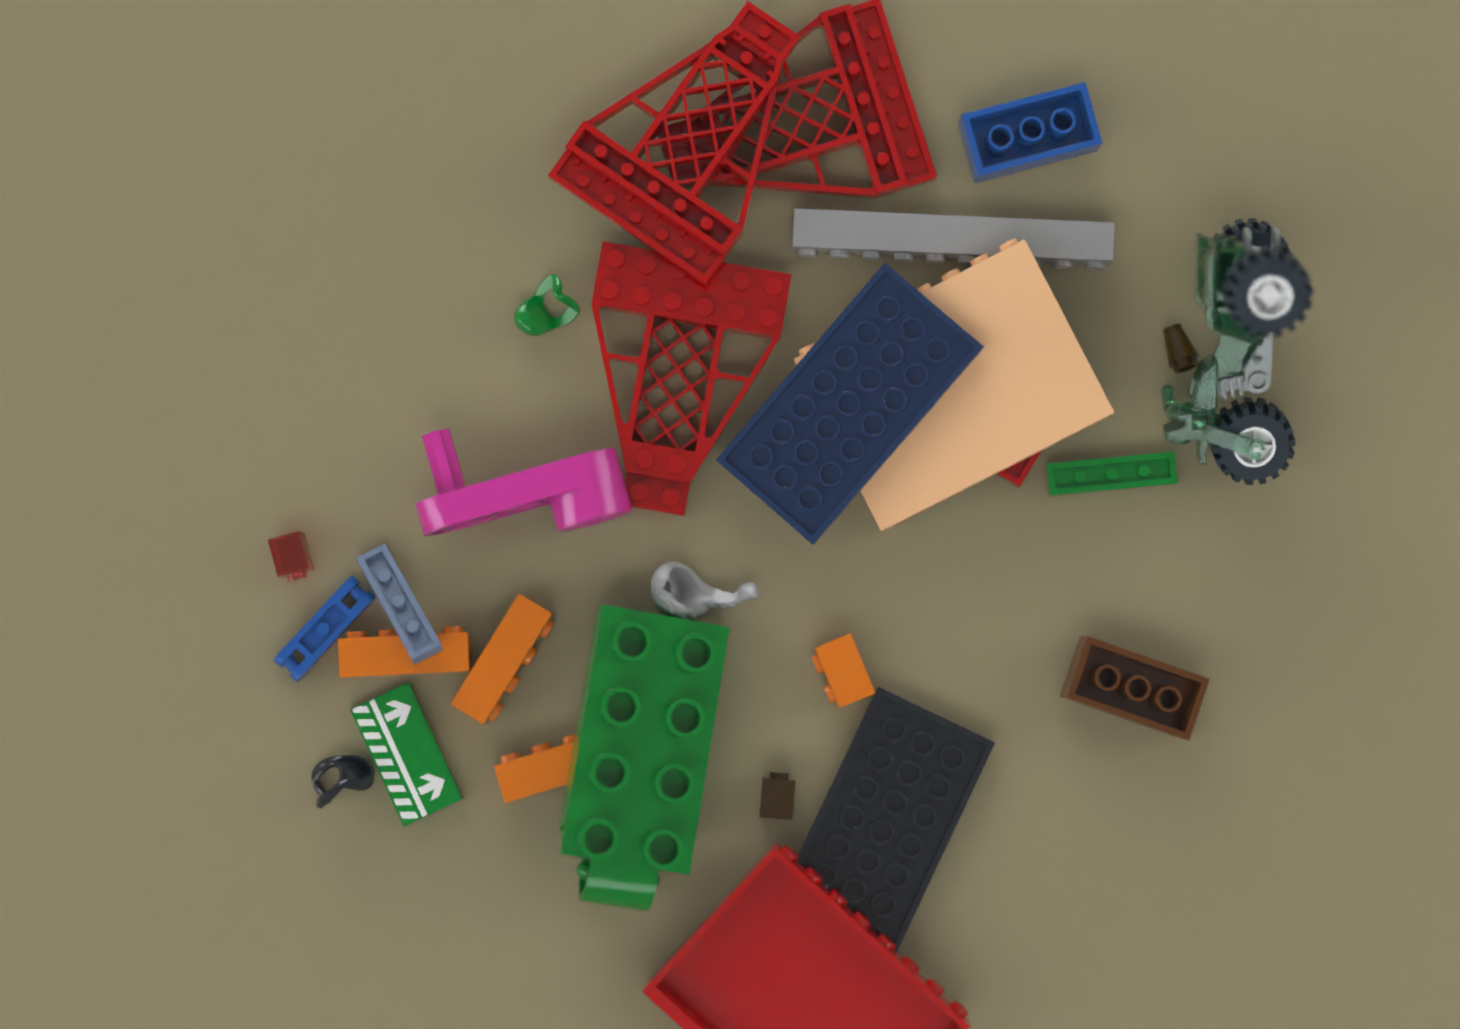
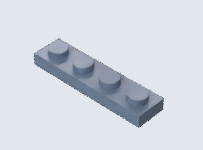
[356,544,443,665]

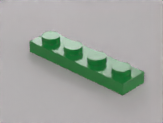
[1045,451,1178,496]

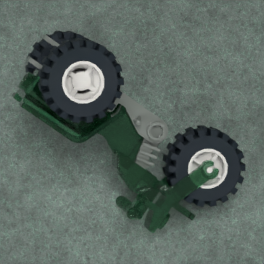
[1161,218,1313,485]

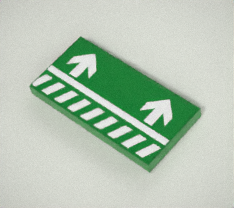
[350,682,463,827]

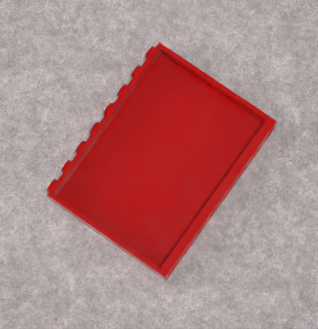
[642,843,970,1029]

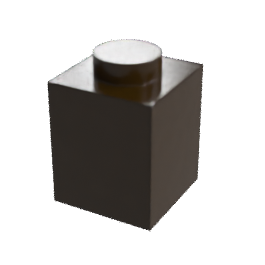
[759,772,795,820]

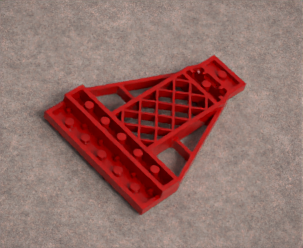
[657,0,937,198]
[548,1,800,286]
[591,241,792,517]

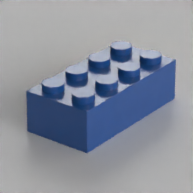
[958,82,1102,184]

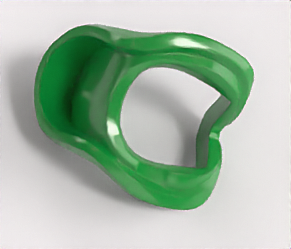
[514,274,580,336]

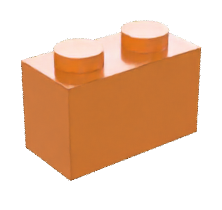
[811,633,875,708]

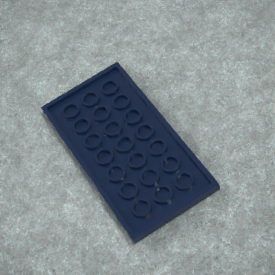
[716,263,984,545]

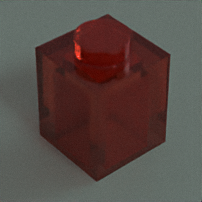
[268,531,314,582]

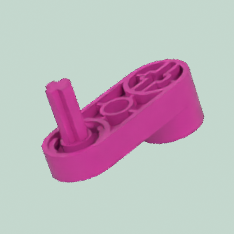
[415,428,633,536]

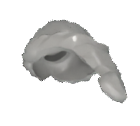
[651,561,759,619]

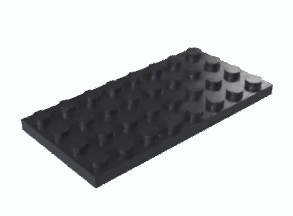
[797,687,995,953]

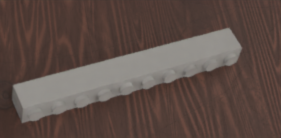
[792,208,1115,271]

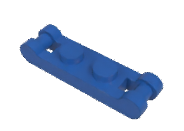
[273,576,376,682]

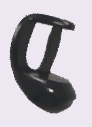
[311,755,375,808]

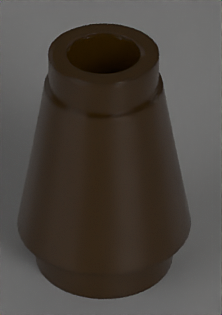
[1163,324,1200,374]

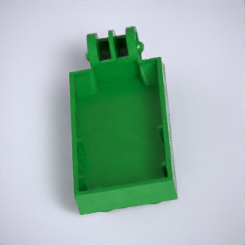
[559,604,730,911]

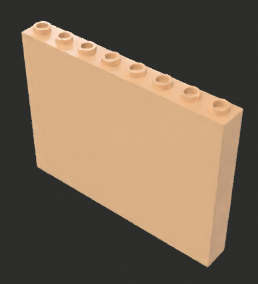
[794,238,1115,531]

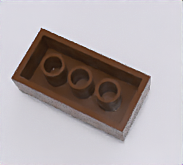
[1060,636,1210,740]

